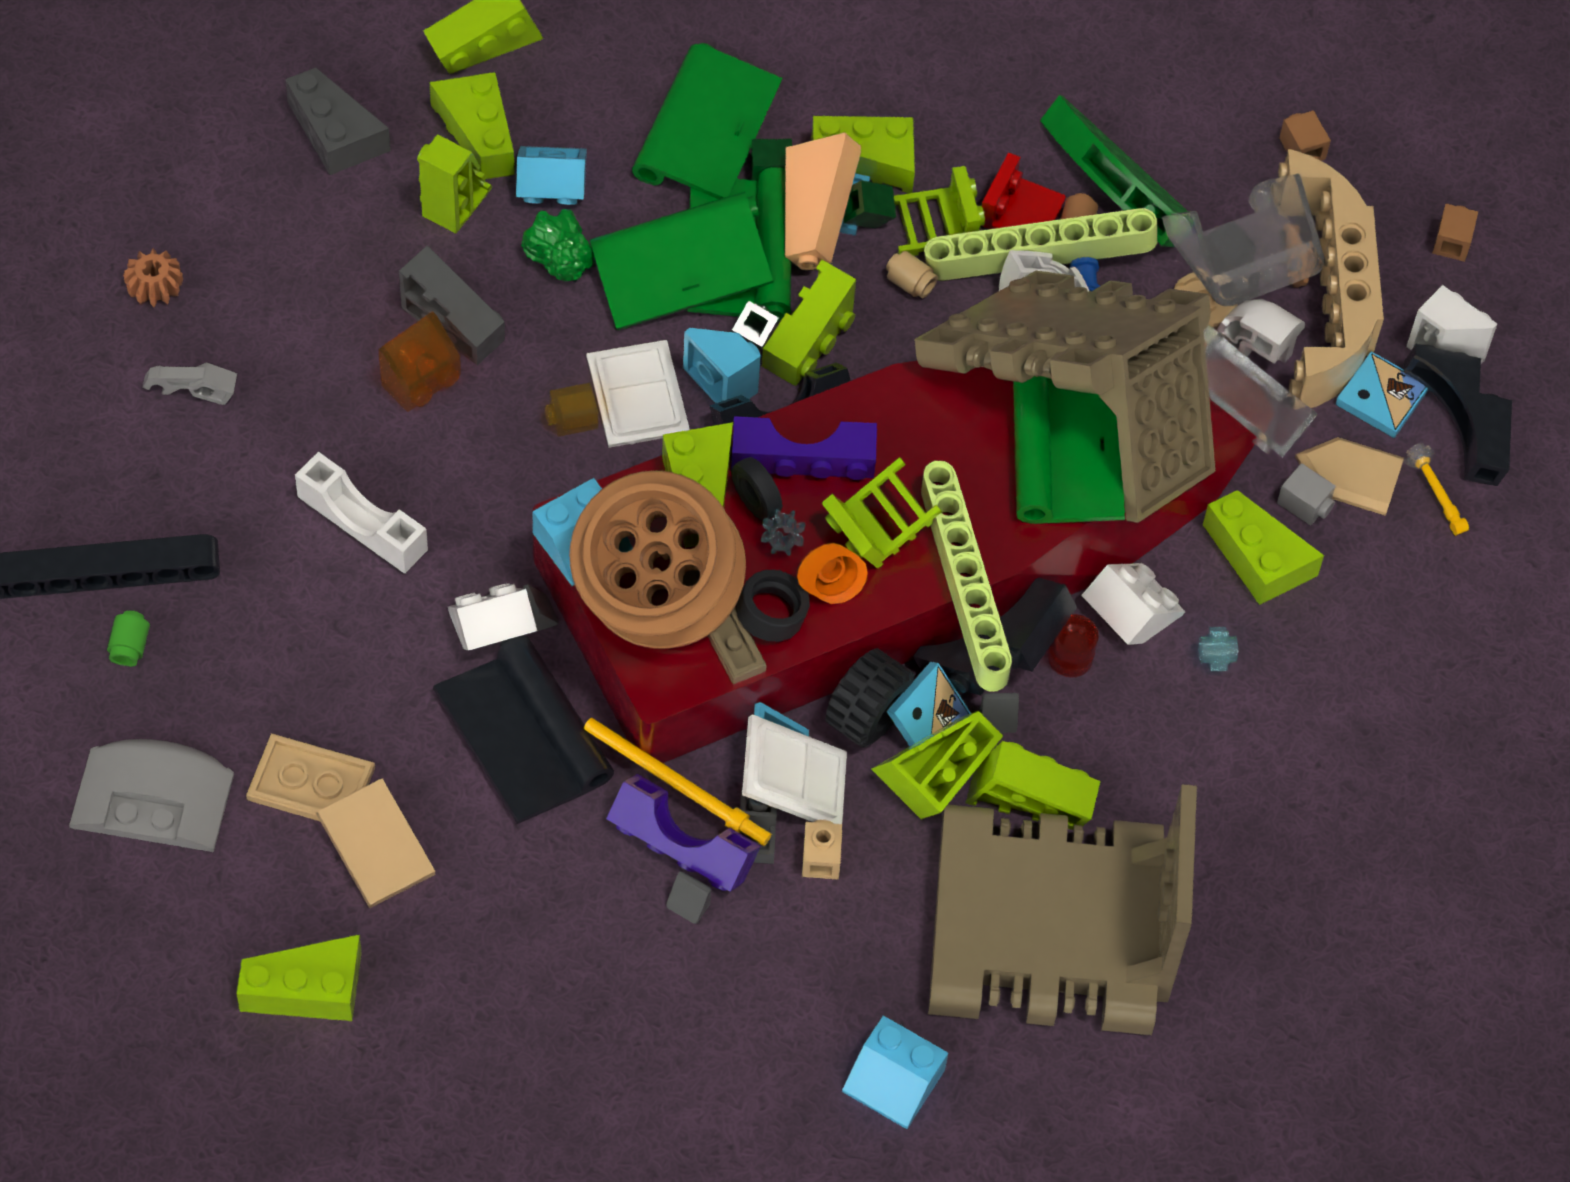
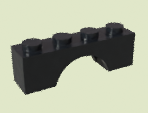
[710,362,851,425]

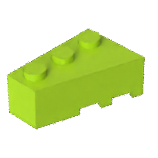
[423,0,544,74]
[811,116,915,193]
[417,134,493,234]
[662,422,733,548]
[965,741,1101,830]

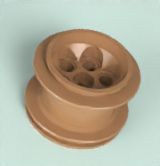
[569,471,746,649]

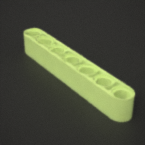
[924,209,1157,281]
[921,461,1012,691]

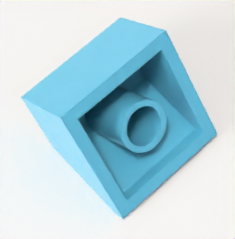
[516,146,587,205]
[683,328,761,403]
[532,478,633,586]
[842,1016,948,1129]

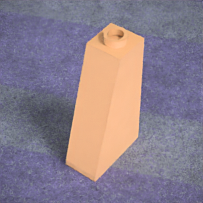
[785,133,861,270]

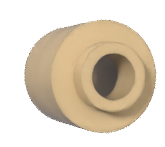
[886,251,938,298]

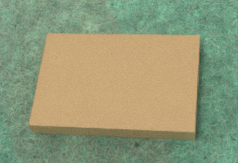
[246,733,375,821]
[317,779,435,908]

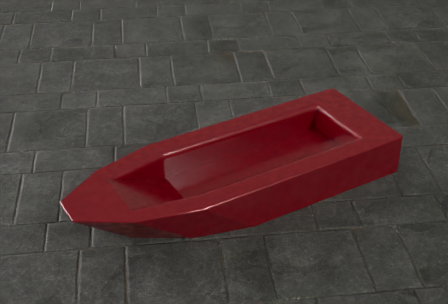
[532,360,1274,763]

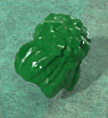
[521,209,594,281]

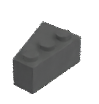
[285,67,391,175]
[399,246,505,366]

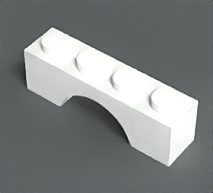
[295,452,428,574]

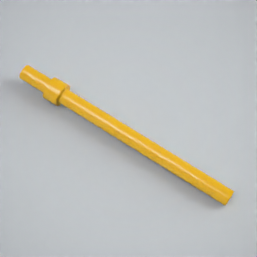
[584,717,772,846]

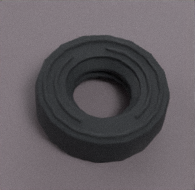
[731,457,783,520]

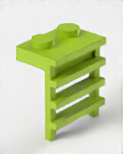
[894,166,985,256]
[822,457,942,568]

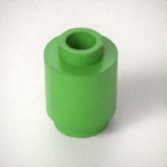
[107,611,150,667]

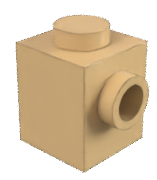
[802,820,842,879]

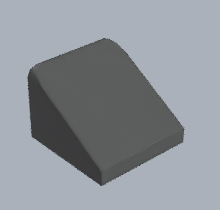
[523,584,559,632]
[980,693,1019,733]
[666,871,711,924]

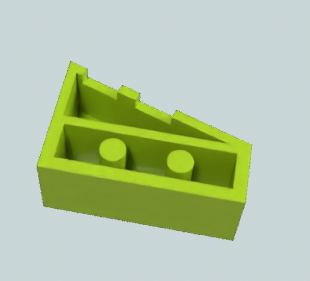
[429,72,515,179]
[762,260,856,386]
[1203,490,1324,605]
[872,711,1003,819]
[237,934,362,1021]

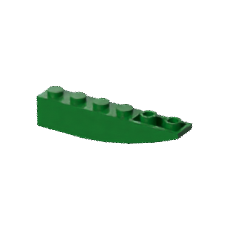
[1040,95,1199,247]

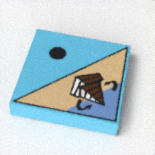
[1335,351,1429,438]
[887,662,971,746]

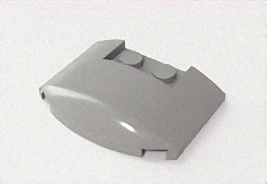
[69,739,234,852]

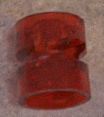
[1048,614,1099,678]

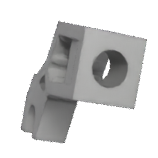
[142,363,237,405]

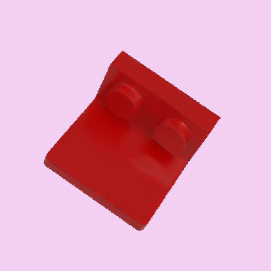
[982,152,1066,245]

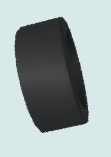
[736,569,810,642]

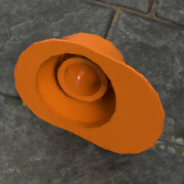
[797,543,868,604]

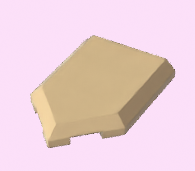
[1295,437,1404,516]

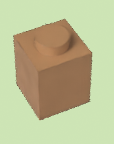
[1279,110,1331,161]
[1432,204,1478,261]

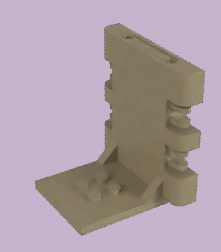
[914,270,1215,523]
[928,784,1197,1035]

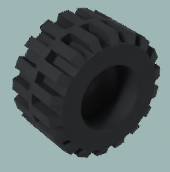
[825,648,915,748]

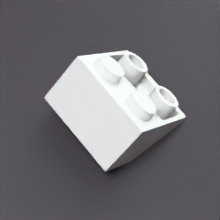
[1406,285,1497,364]
[1081,563,1185,645]
[448,583,537,650]

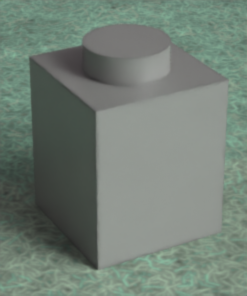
[1277,463,1336,526]

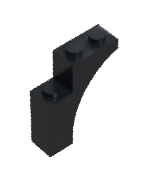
[1404,344,1512,486]
[913,577,1077,696]

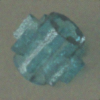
[761,509,805,556]
[1198,627,1238,671]

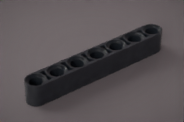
[0,534,220,599]

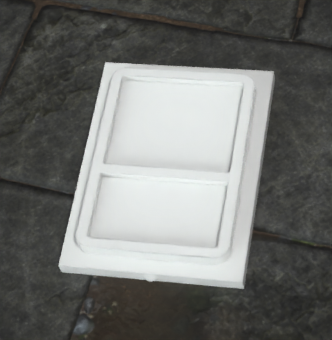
[586,340,690,448]
[742,714,847,824]

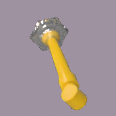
[1404,443,1469,536]

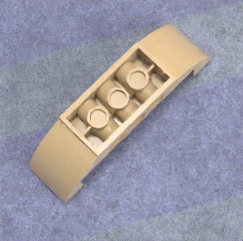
[1273,149,1384,412]

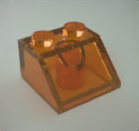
[379,311,461,412]

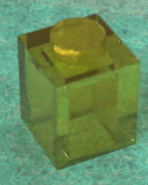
[544,383,598,437]

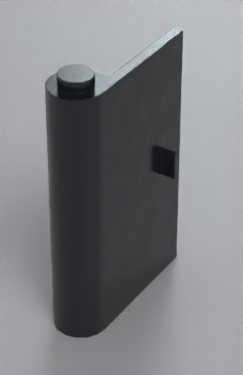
[433,635,614,824]

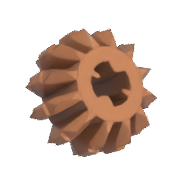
[124,248,183,307]

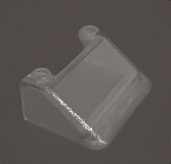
[1162,173,1324,307]
[1204,325,1317,457]

